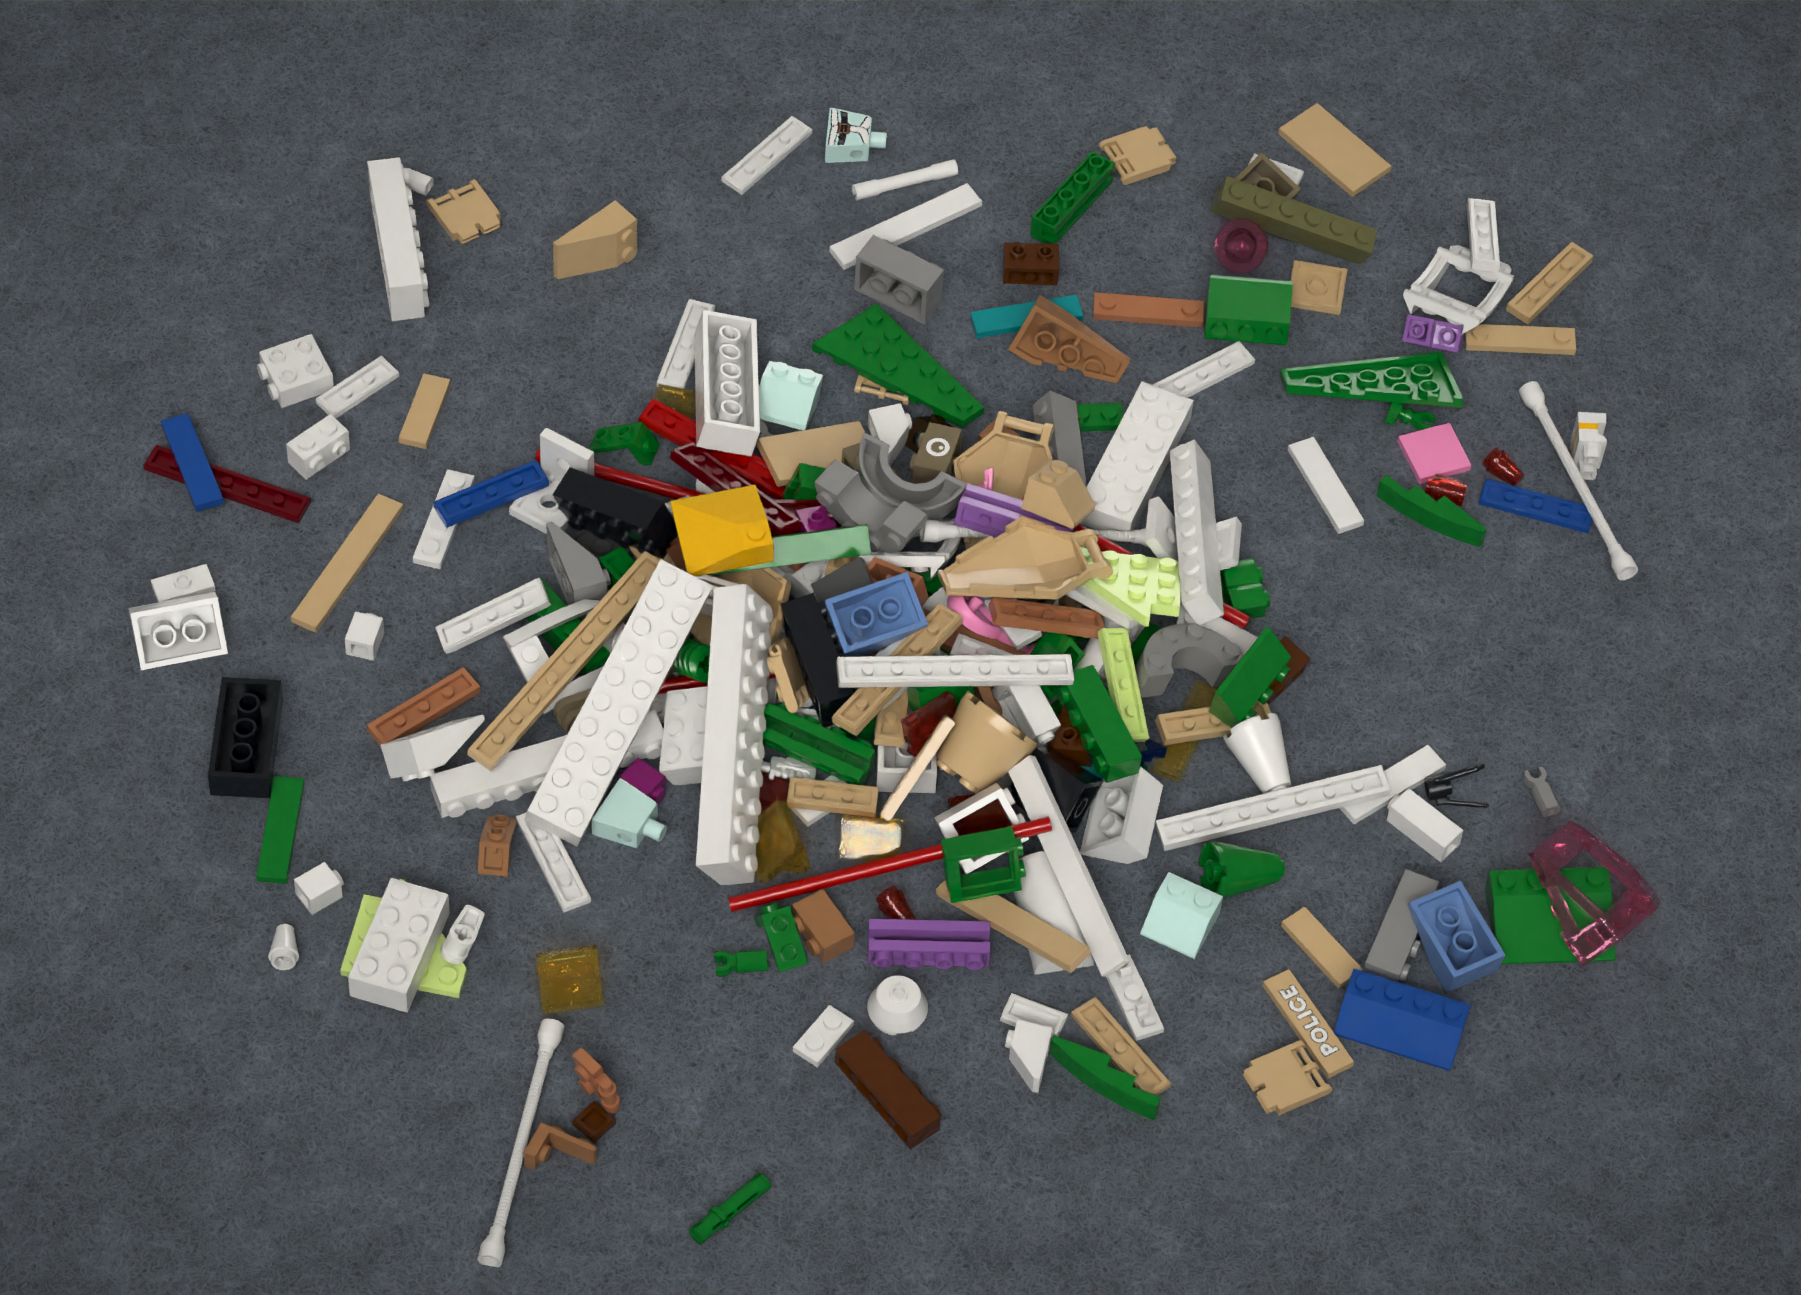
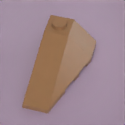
[1008,295,1131,383]

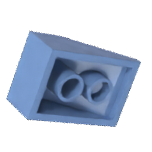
[824,572,928,657]
[1408,881,1506,993]

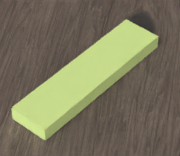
[1097,628,1149,742]

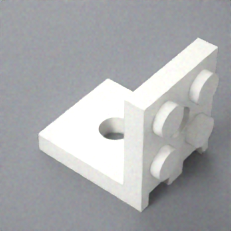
[509,428,594,534]
[1145,497,1242,571]

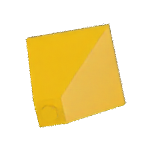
[670,485,774,577]

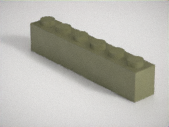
[1210,176,1377,264]

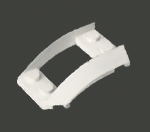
[1403,245,1514,335]
[859,518,961,578]
[503,599,625,714]

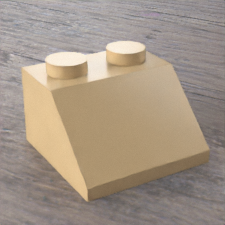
[1021,460,1096,529]

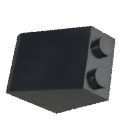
[1010,745,1104,833]

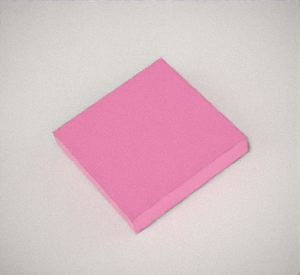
[1397,423,1472,484]

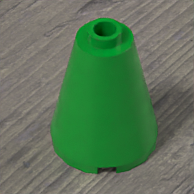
[1199,841,1285,899]

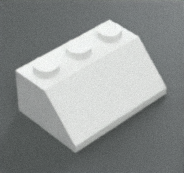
[128,592,228,670]
[1080,766,1163,864]

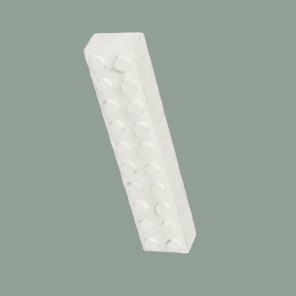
[524,559,713,847]
[696,584,773,885]

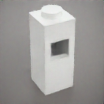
[1387,788,1463,862]

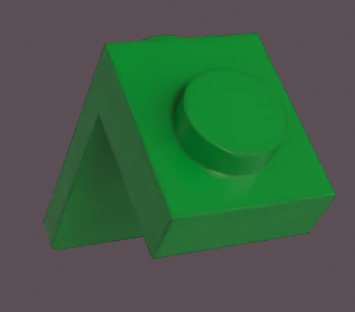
[589,422,660,466]
[754,902,807,972]

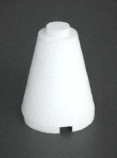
[1223,713,1291,794]

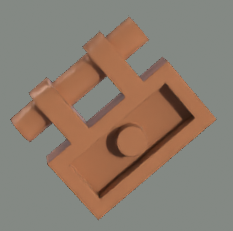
[572,1047,621,1113]

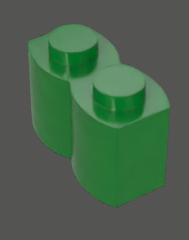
[1220,558,1270,618]

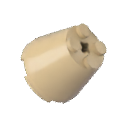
[935,691,1038,794]

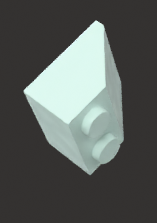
[759,361,823,430]
[1140,872,1223,959]

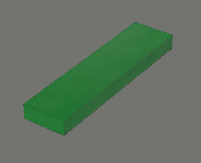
[256,776,305,884]

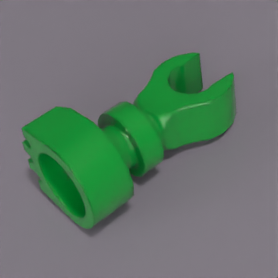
[1384,402,1436,431]

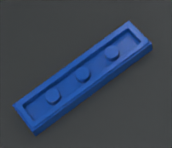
[161,413,224,512]
[433,460,549,528]
[1479,479,1592,533]

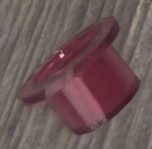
[1215,219,1269,273]

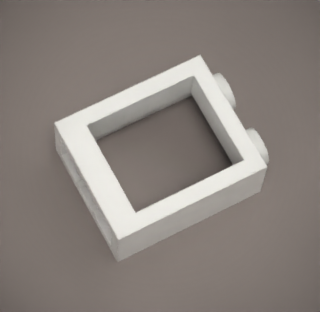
[991,685,1061,747]
[934,783,1029,874]

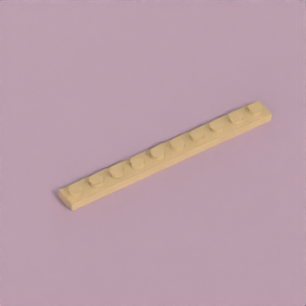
[467,551,660,771]

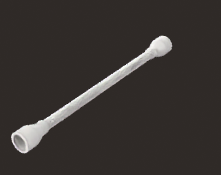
[1519,381,1638,580]
[919,519,1150,548]
[477,1019,564,1267]

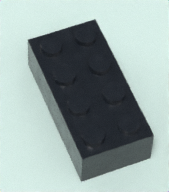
[552,467,678,559]
[780,593,857,728]
[208,677,283,798]

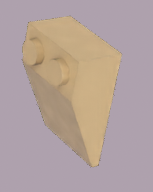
[553,200,637,279]

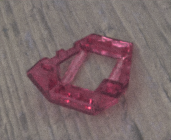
[1529,821,1660,967]

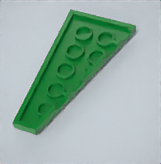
[812,304,984,428]
[1280,352,1463,408]

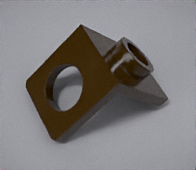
[905,414,953,453]

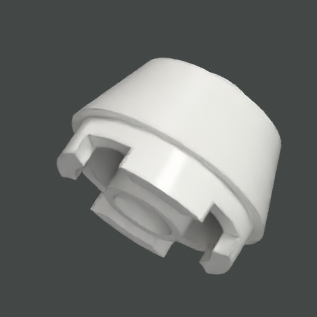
[867,976,928,1035]

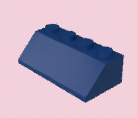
[1334,968,1470,1071]

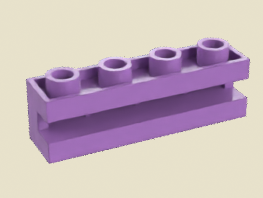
[954,483,1075,537]
[868,919,990,970]

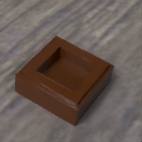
[572,1101,616,1144]

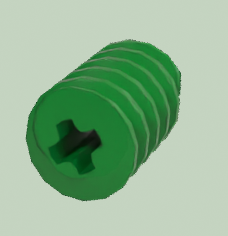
[671,638,710,683]

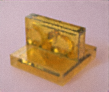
[755,800,811,883]
[838,814,904,862]
[534,945,604,1015]

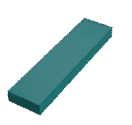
[970,295,1084,338]

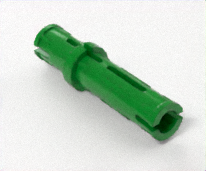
[689,1173,771,1245]

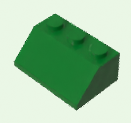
[1204,275,1293,345]
[1209,627,1291,728]

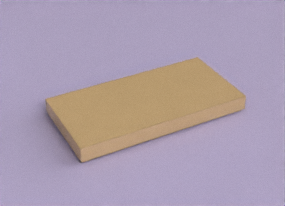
[1278,103,1391,197]
[756,421,865,487]

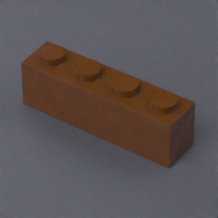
[835,1030,941,1150]

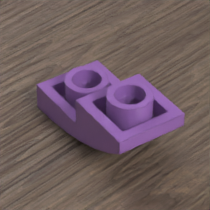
[1402,314,1464,353]

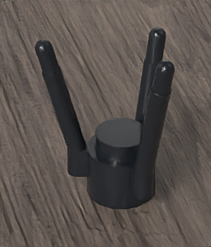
[1424,764,1489,808]

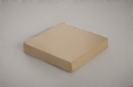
[1290,260,1348,315]

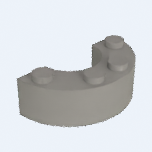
[854,432,967,520]
[814,459,927,553]
[1135,623,1244,698]

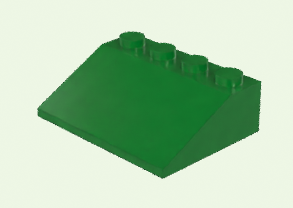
[1485,867,1616,965]

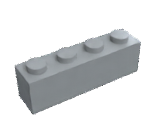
[1033,391,1087,487]
[1363,869,1439,982]

